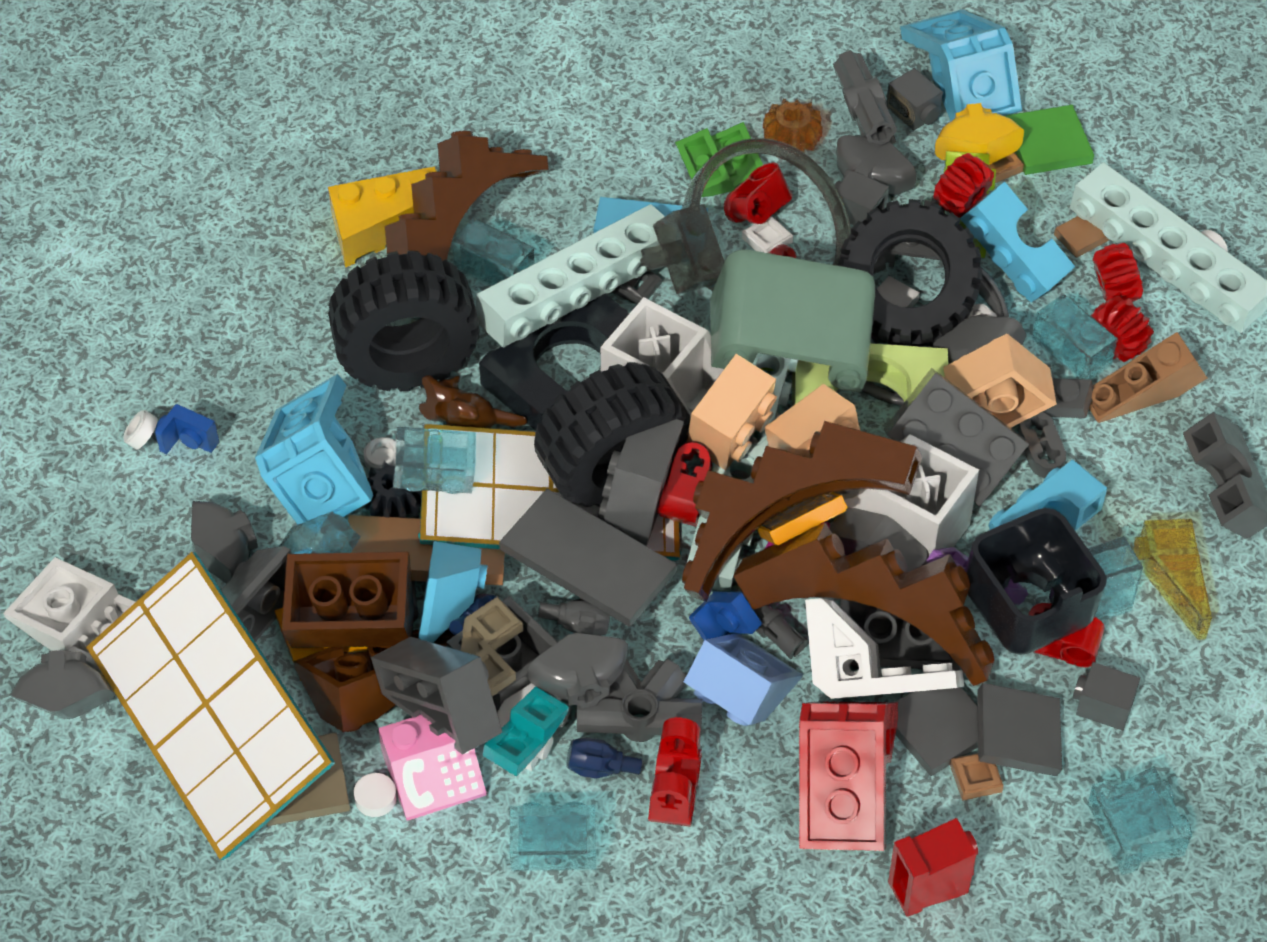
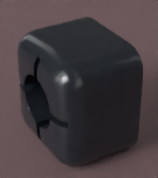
[965,508,1107,655]

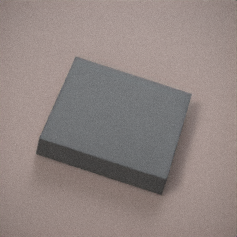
[977,683,1062,776]
[895,687,978,776]

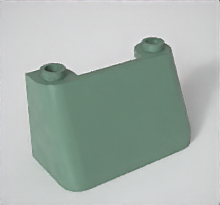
[710,250,875,393]

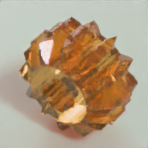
[763,98,823,157]

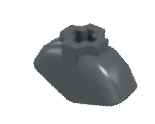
[836,135,916,195]
[931,316,1027,364]
[191,501,258,584]
[829,508,927,572]
[528,633,628,709]
[10,650,116,719]

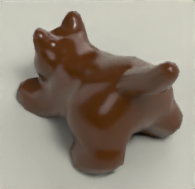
[419,375,528,429]

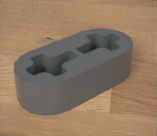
[1018,412,1066,478]

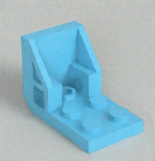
[900,9,1022,121]
[255,374,373,537]

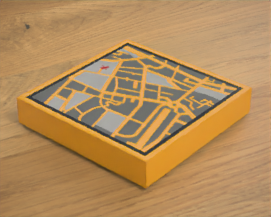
[757,492,848,545]

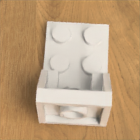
[805,598,964,699]

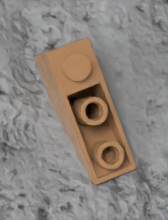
[1089,332,1207,423]

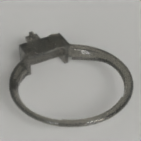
[640,138,851,295]

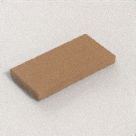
[344,515,505,585]

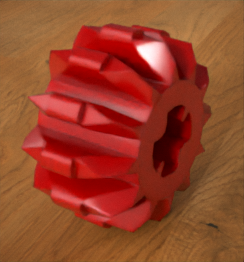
[933,153,994,218]
[1092,243,1143,302]
[1088,296,1154,362]

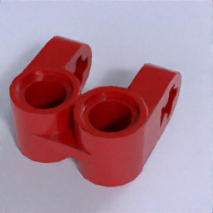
[657,442,713,527]
[648,717,702,827]

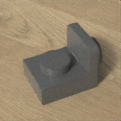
[1043,365,1094,418]

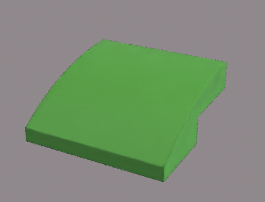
[675,122,763,197]

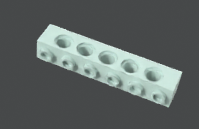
[1070,162,1267,333]
[476,204,680,348]

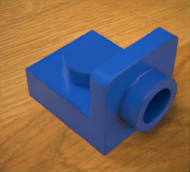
[155,404,220,455]
[689,592,762,640]

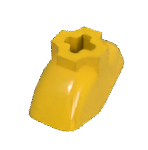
[935,103,1024,165]

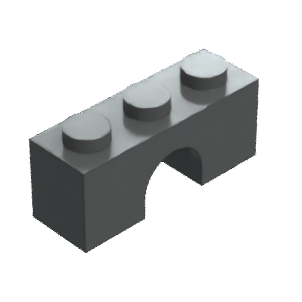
[1183,412,1267,538]

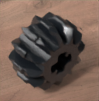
[363,459,422,518]

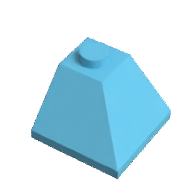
[418,541,488,643]

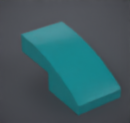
[483,686,569,777]

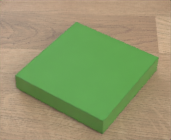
[1005,105,1094,175]

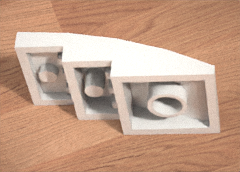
[3,557,135,675]

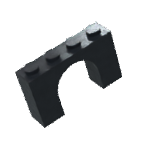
[479,294,630,431]

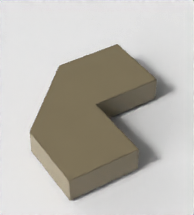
[460,597,523,696]

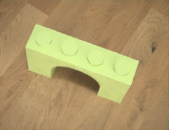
[792,343,948,406]

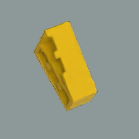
[328,166,436,268]

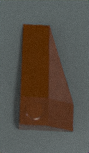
[294,628,455,733]

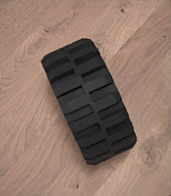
[838,199,982,347]
[328,250,480,392]
[534,362,691,507]

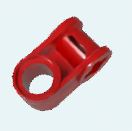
[724,162,793,224]
[1028,603,1105,668]

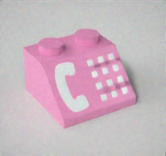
[378,715,486,821]

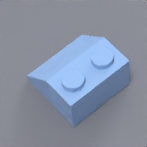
[683,633,803,726]

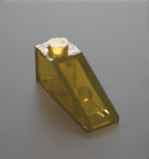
[1134,519,1212,640]

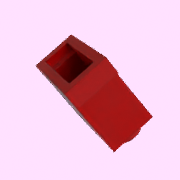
[888,818,978,917]

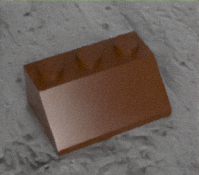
[282,552,414,648]

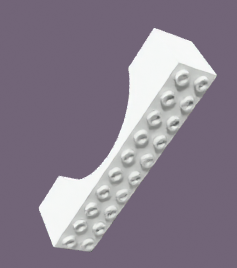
[600,297,979,566]

